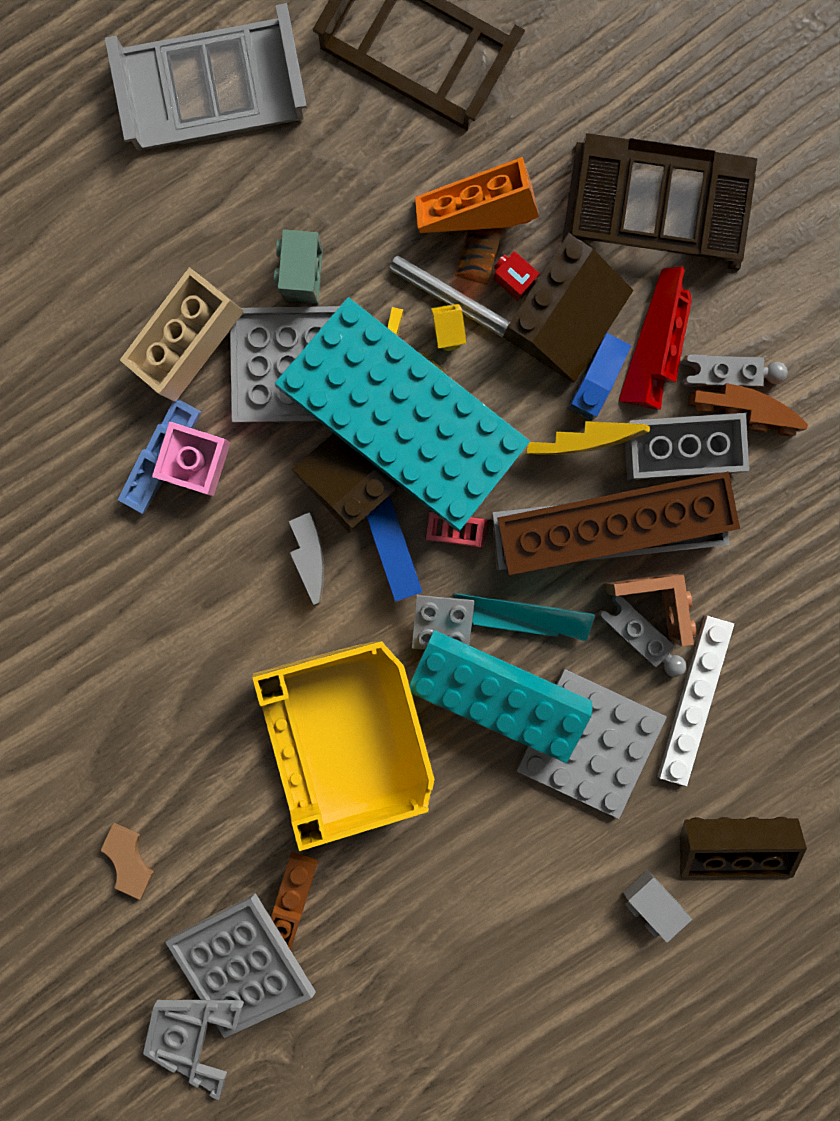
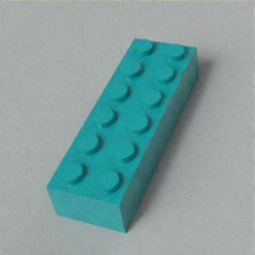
[409,630,593,764]

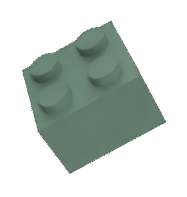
[274,230,323,305]

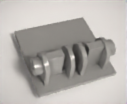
[412,595,474,650]

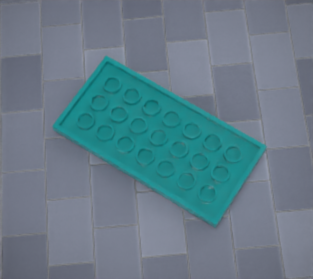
[275,297,530,532]

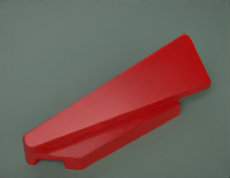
[619,267,692,410]

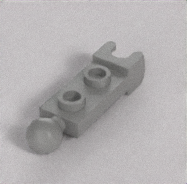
[681,355,788,388]
[597,596,686,677]

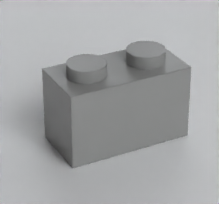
[623,870,692,943]

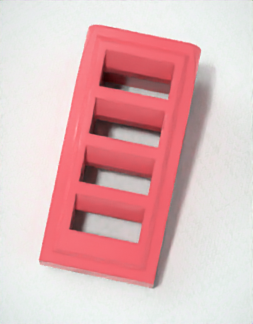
[426,512,488,547]

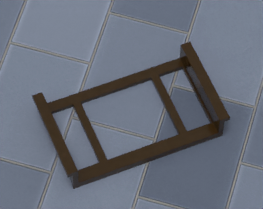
[313,0,525,131]

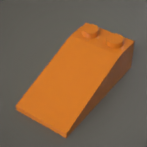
[415,157,539,233]

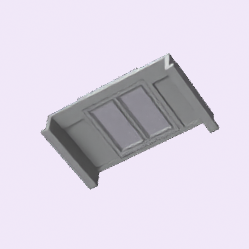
[105,3,307,151]

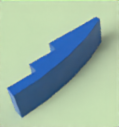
[367,498,422,602]

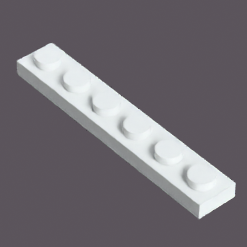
[658,615,734,786]

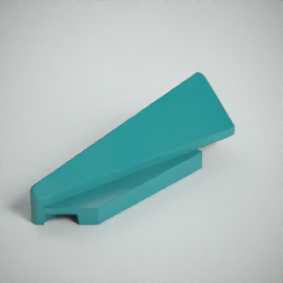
[453,593,595,641]

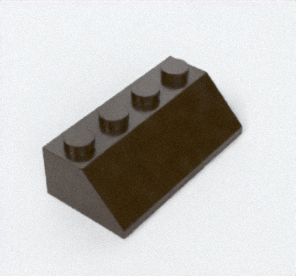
[680,816,807,879]

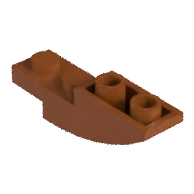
[688,383,808,436]
[271,852,319,950]

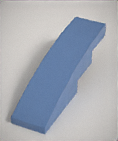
[118,399,202,514]

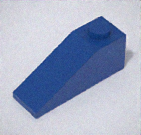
[567,333,631,421]

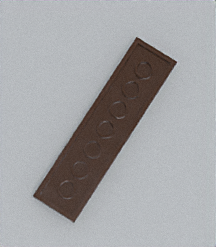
[497,471,740,575]

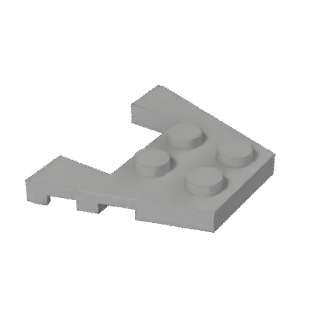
[143,1000,244,1100]

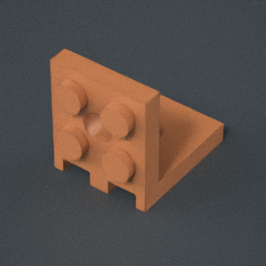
[604,574,696,646]

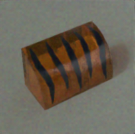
[455,228,503,285]

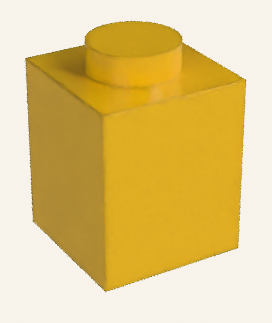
[431,304,467,351]

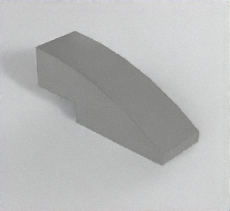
[289,512,325,605]

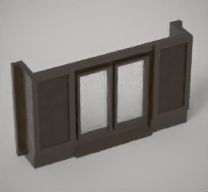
[562,133,758,270]

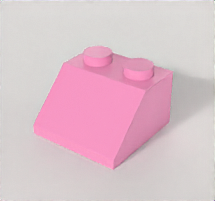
[152,421,231,496]

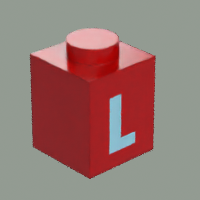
[493,251,540,301]

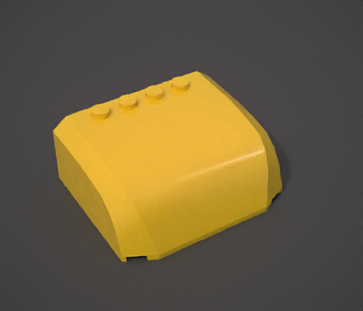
[252,641,435,851]

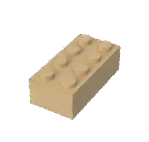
[120,267,244,402]

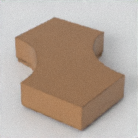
[100,823,154,900]

